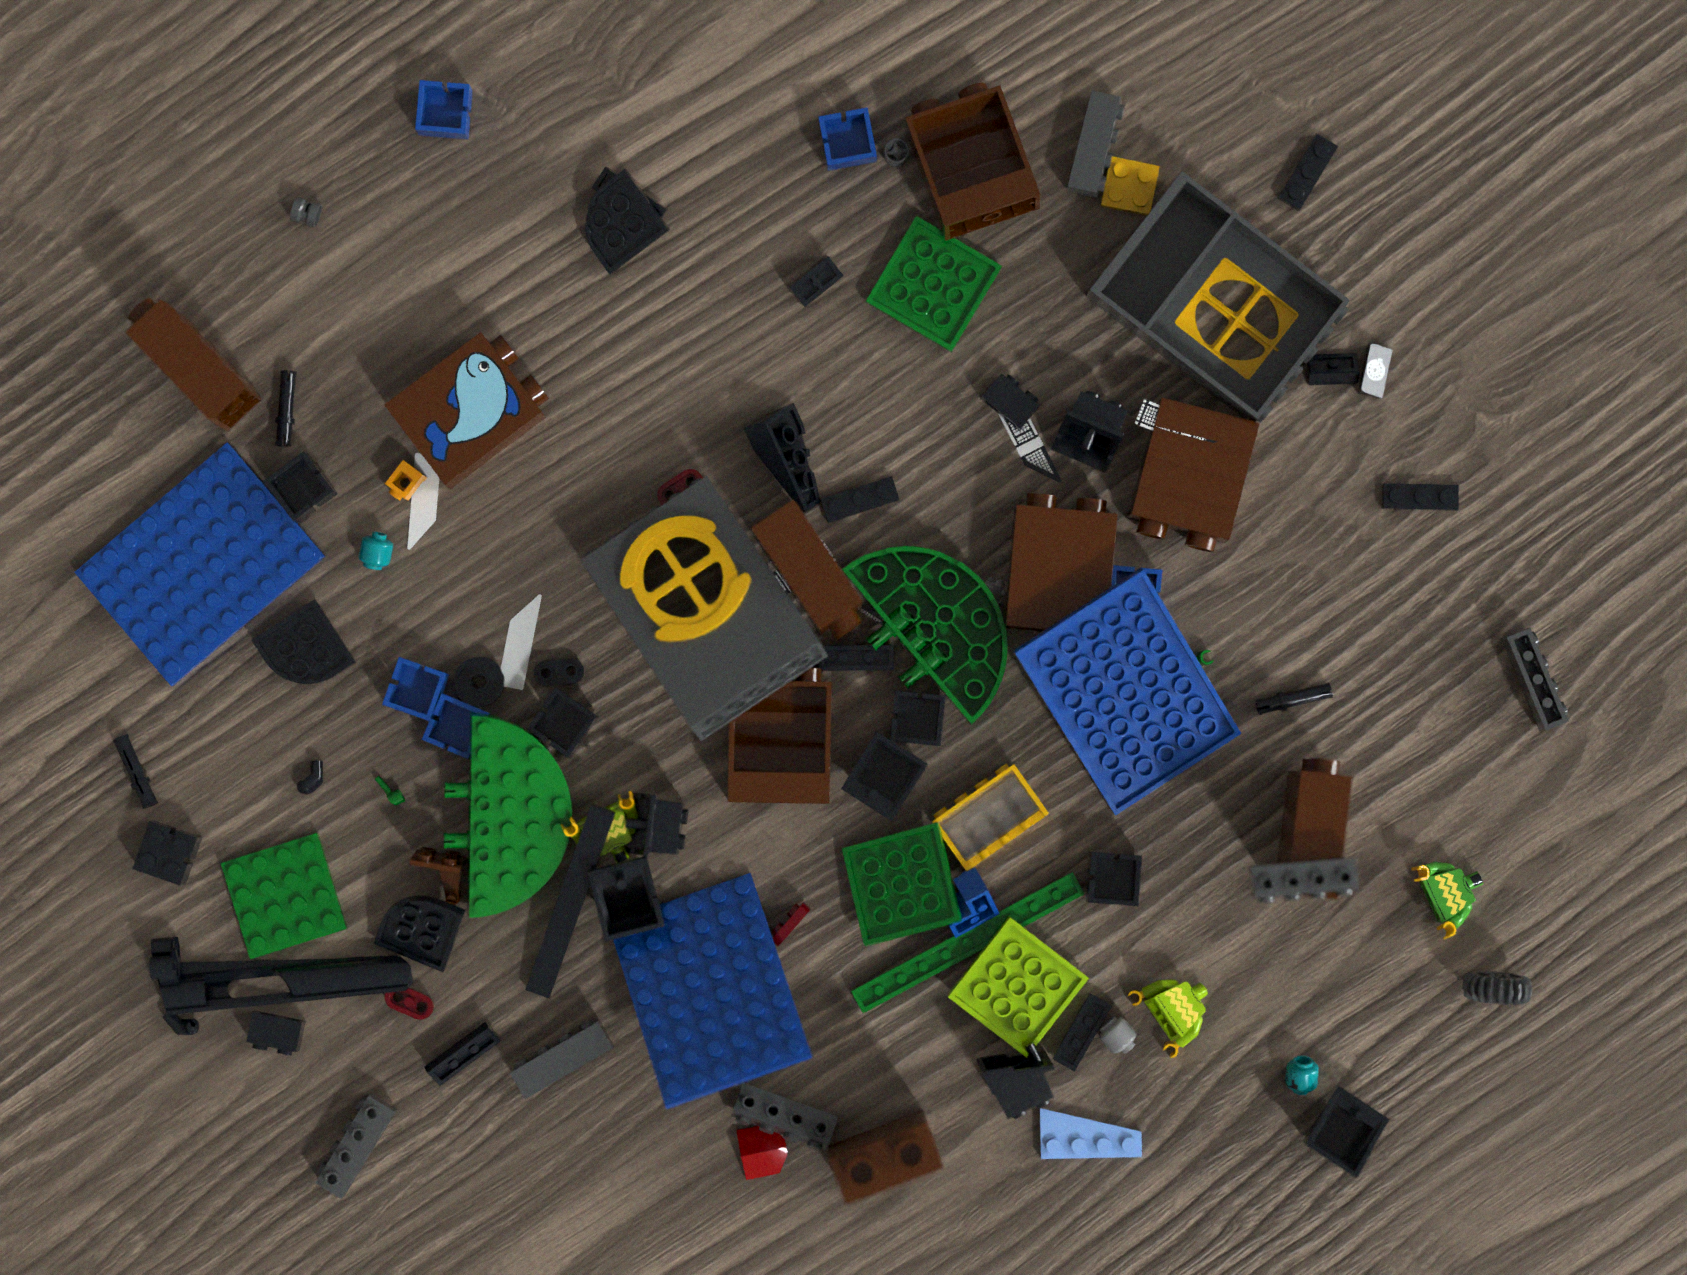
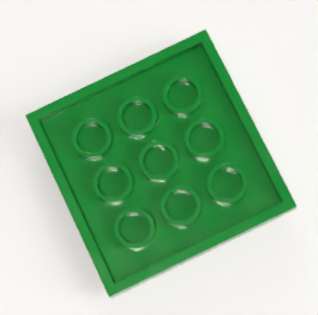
[866,216,1002,353]
[842,822,962,947]
[221,833,348,959]

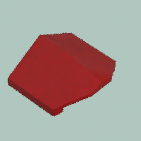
[736,1126,788,1180]

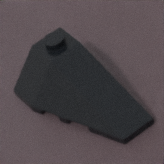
[744,403,820,513]

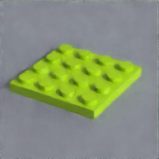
[947,916,1089,1057]

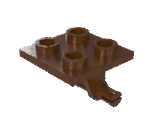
[409,847,467,905]

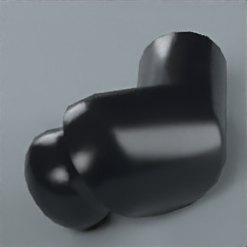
[297,761,323,795]
[162,1013,199,1035]

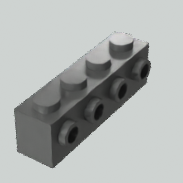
[1068,90,1125,198]
[1501,628,1569,731]
[1249,858,1359,902]
[510,1019,614,1099]
[731,1083,838,1151]
[315,1094,398,1199]

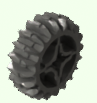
[1462,971,1532,1005]

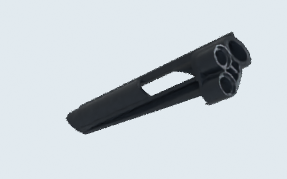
[149,937,413,1015]

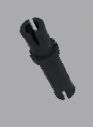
[275,370,297,447]
[1255,682,1333,715]
[113,734,158,809]

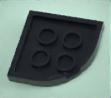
[585,169,670,275]
[252,599,357,684]
[374,896,466,972]

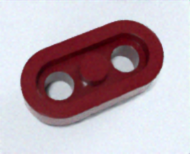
[657,469,703,505]
[771,902,811,947]
[385,988,434,1020]

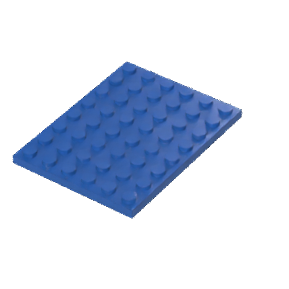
[74,442,326,686]
[1013,568,1241,816]
[613,873,813,1109]

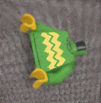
[1411,861,1483,939]

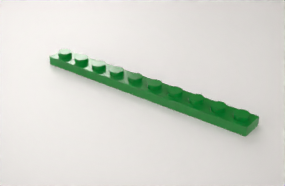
[851,872,1085,1013]

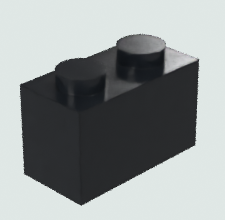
[981,373,1040,431]
[246,1011,306,1056]

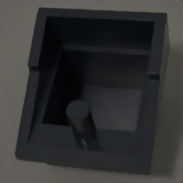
[1050,391,1128,473]
[841,732,928,821]
[625,792,689,856]
[587,856,664,941]
[976,1042,1055,1119]
[1302,1086,1390,1178]

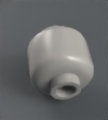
[1099,1016,1137,1054]

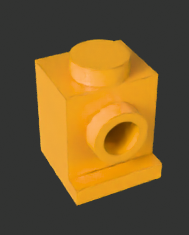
[385,460,427,501]

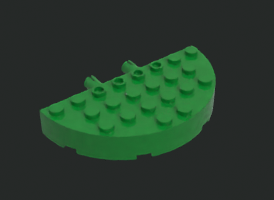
[842,546,1008,725]
[443,713,572,918]

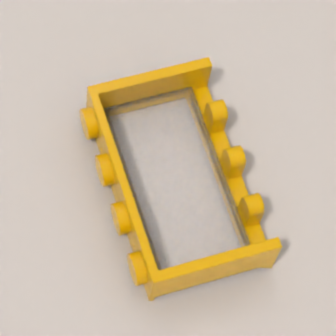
[932,763,1049,871]

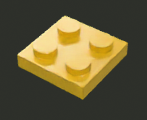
[1101,157,1160,216]

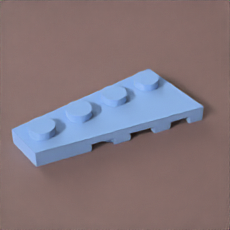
[1039,1108,1142,1159]

